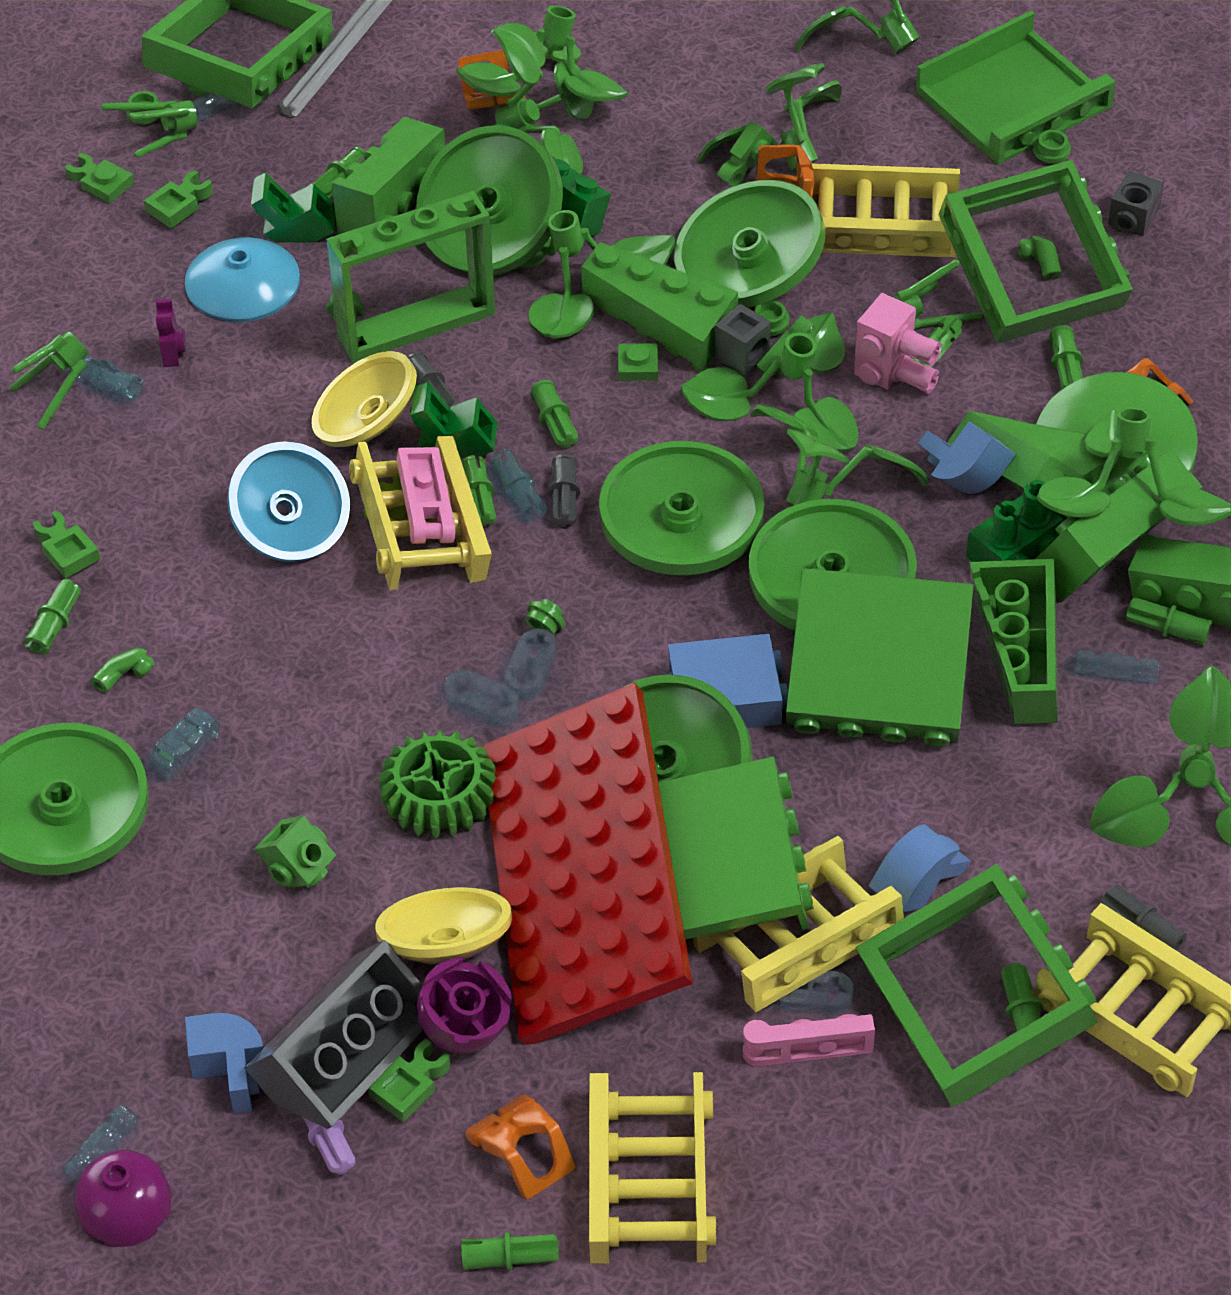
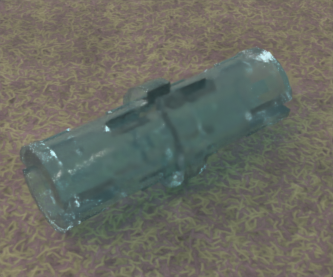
[67,355,143,400]
[490,449,547,522]

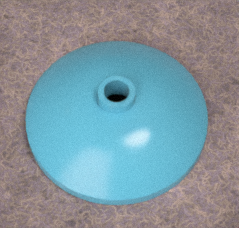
[185,237,300,322]
[227,442,350,562]

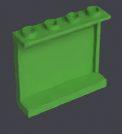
[915,10,1116,165]
[786,568,974,747]
[658,757,814,940]

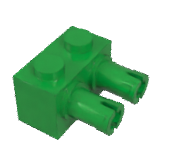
[966,480,1063,562]

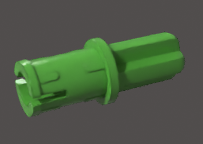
[313,147,366,198]
[1048,325,1083,389]
[530,380,578,449]
[461,455,496,528]
[23,579,81,655]
[1126,598,1213,646]
[1001,962,1043,1032]
[461,1232,559,1271]

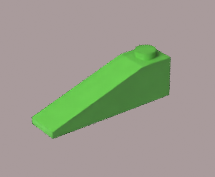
[948,411,1120,519]

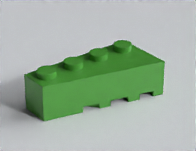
[332,117,446,235]
[582,242,738,372]
[1035,449,1203,601]
[1128,535,1231,628]
[969,559,1058,724]

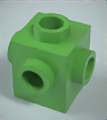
[254,815,336,888]

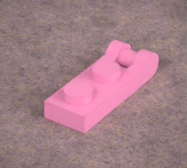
[396,447,455,544]
[743,1014,875,1066]

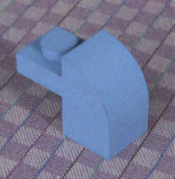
[918,421,1016,494]
[869,824,971,912]
[185,1013,263,1114]

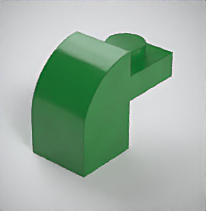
[251,172,336,243]
[410,382,498,459]

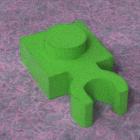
[717,121,775,187]
[65,153,134,204]
[144,171,213,229]
[757,315,814,379]
[33,511,101,579]
[368,1039,450,1122]

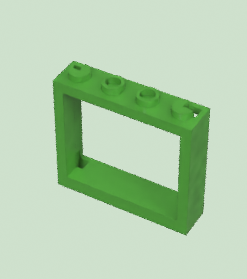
[141,0,334,109]
[938,160,1133,343]
[327,191,495,363]
[855,863,1097,1107]

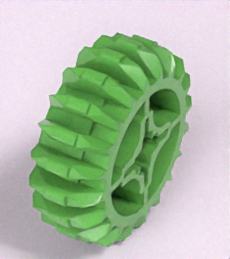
[379,728,496,839]

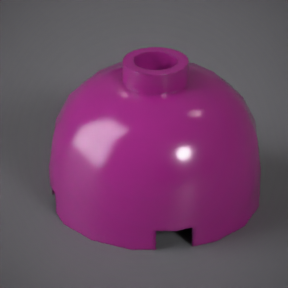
[417,958,512,1053]
[75,1149,172,1247]

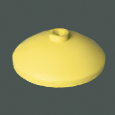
[312,351,417,447]
[375,887,512,964]

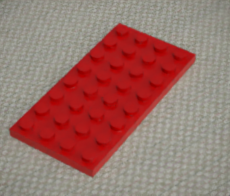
[481,683,693,1045]

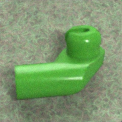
[1018,236,1062,280]
[90,647,155,693]

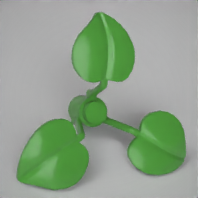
[796,0,920,53]
[456,6,629,101]
[491,23,594,174]
[698,63,842,172]
[519,210,675,338]
[681,312,858,452]
[750,404,928,505]
[1036,407,1231,526]
[1090,666,1231,847]

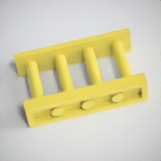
[811,163,960,258]
[349,436,492,590]
[693,836,904,1012]
[1034,903,1231,1097]
[589,1072,716,1263]

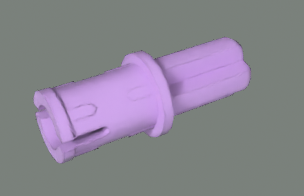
[303,1117,356,1175]

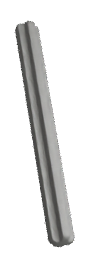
[279,0,392,118]

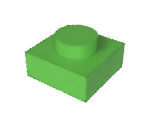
[618,343,658,381]

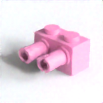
[854,293,942,394]

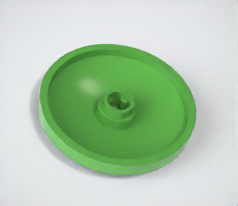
[416,125,563,276]
[674,180,826,308]
[1036,372,1197,496]
[599,441,764,575]
[749,499,917,631]
[624,674,753,782]
[0,723,149,875]

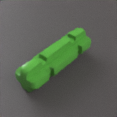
[911,315,962,368]

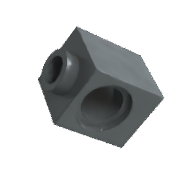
[1108,171,1164,236]
[714,304,771,377]

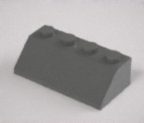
[244,940,423,1129]

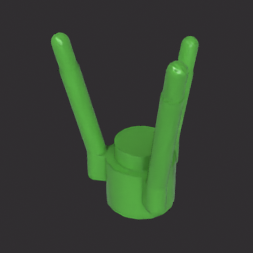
[101,100,197,157]
[893,260,983,330]
[10,331,89,429]

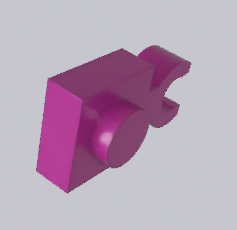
[156,299,186,367]

